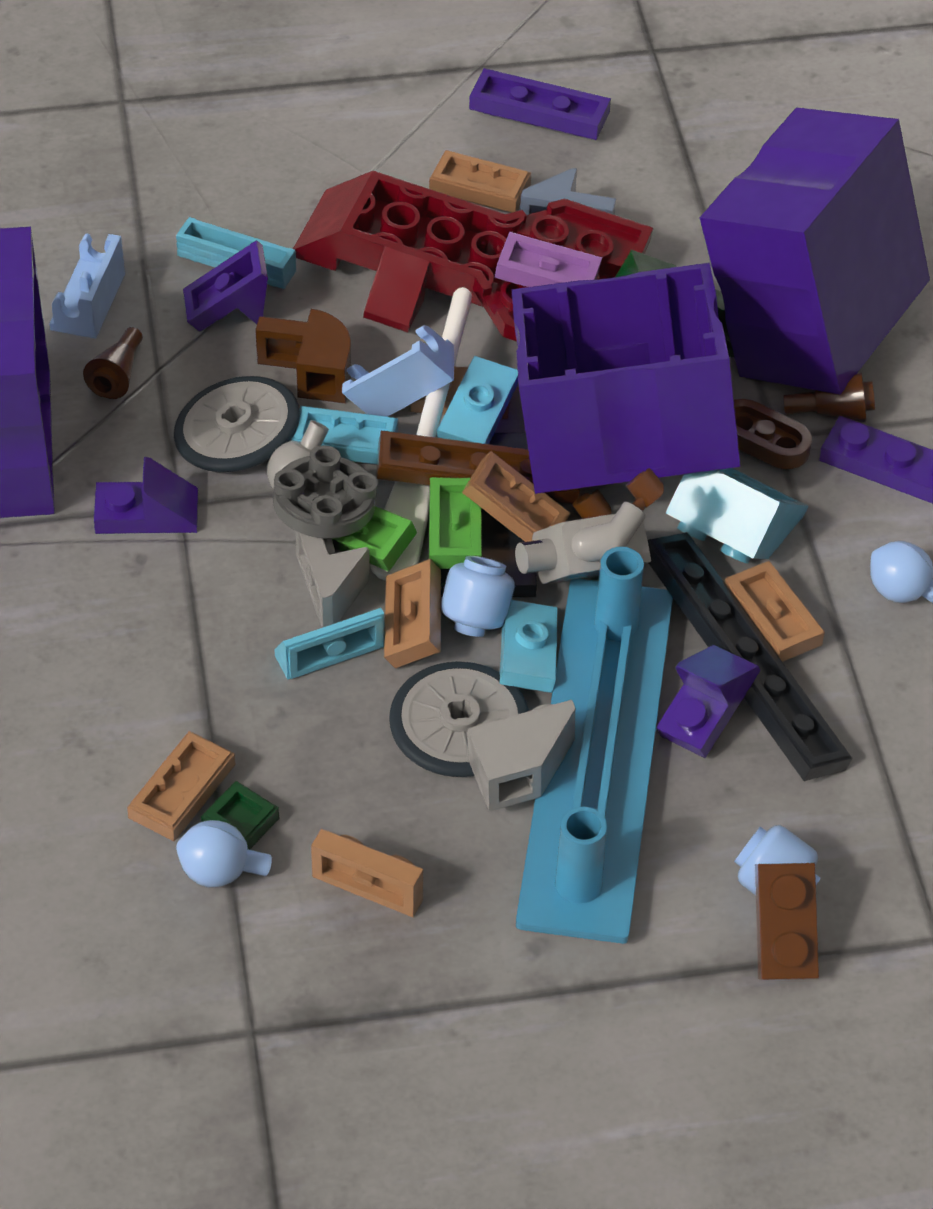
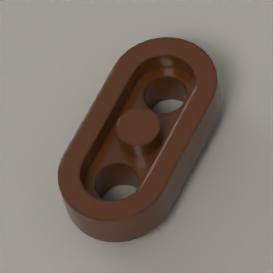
[734,399,812,469]

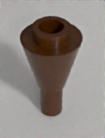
[83,327,143,399]
[783,372,875,421]

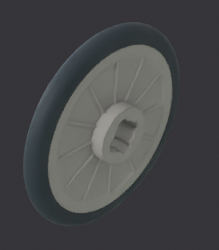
[174,376,300,472]
[389,661,529,777]

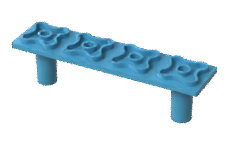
[516,547,673,944]

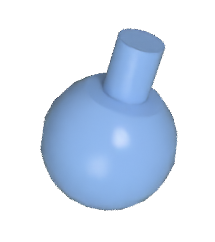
[870,541,933,603]
[176,820,272,888]

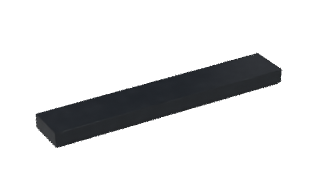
[647,532,853,781]

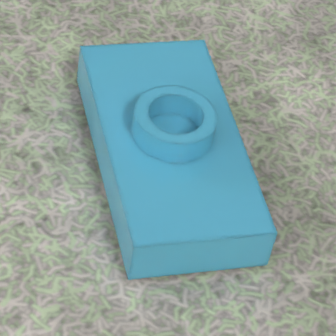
[437,356,519,444]
[292,406,398,464]
[500,600,557,693]

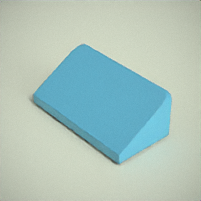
[274,608,384,680]

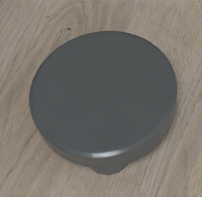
[273,446,378,538]

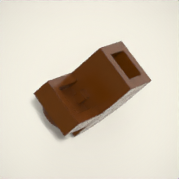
[256,309,351,404]

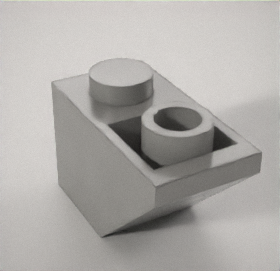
[467,700,576,811]

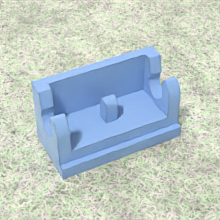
[49,233,125,339]
[342,325,454,417]

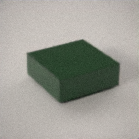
[201,781,280,850]

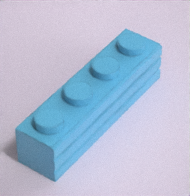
[176,217,296,289]

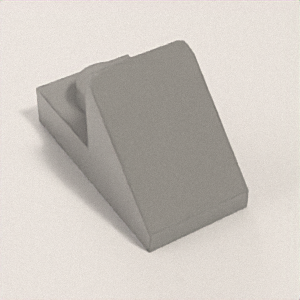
[296,531,370,628]

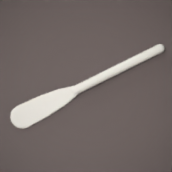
[369,287,472,580]

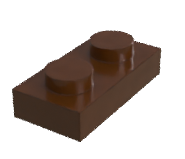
[755,863,819,980]

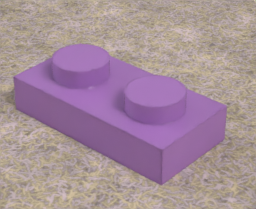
[495,232,602,287]

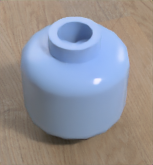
[441,556,515,637]
[734,825,821,895]

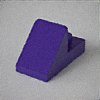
[183,240,268,332]
[94,457,198,534]
[656,645,761,758]

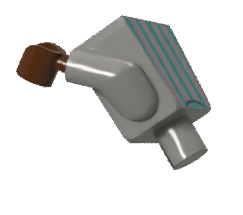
[515,468,664,584]

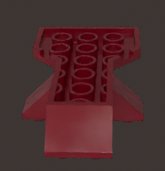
[293,170,653,342]

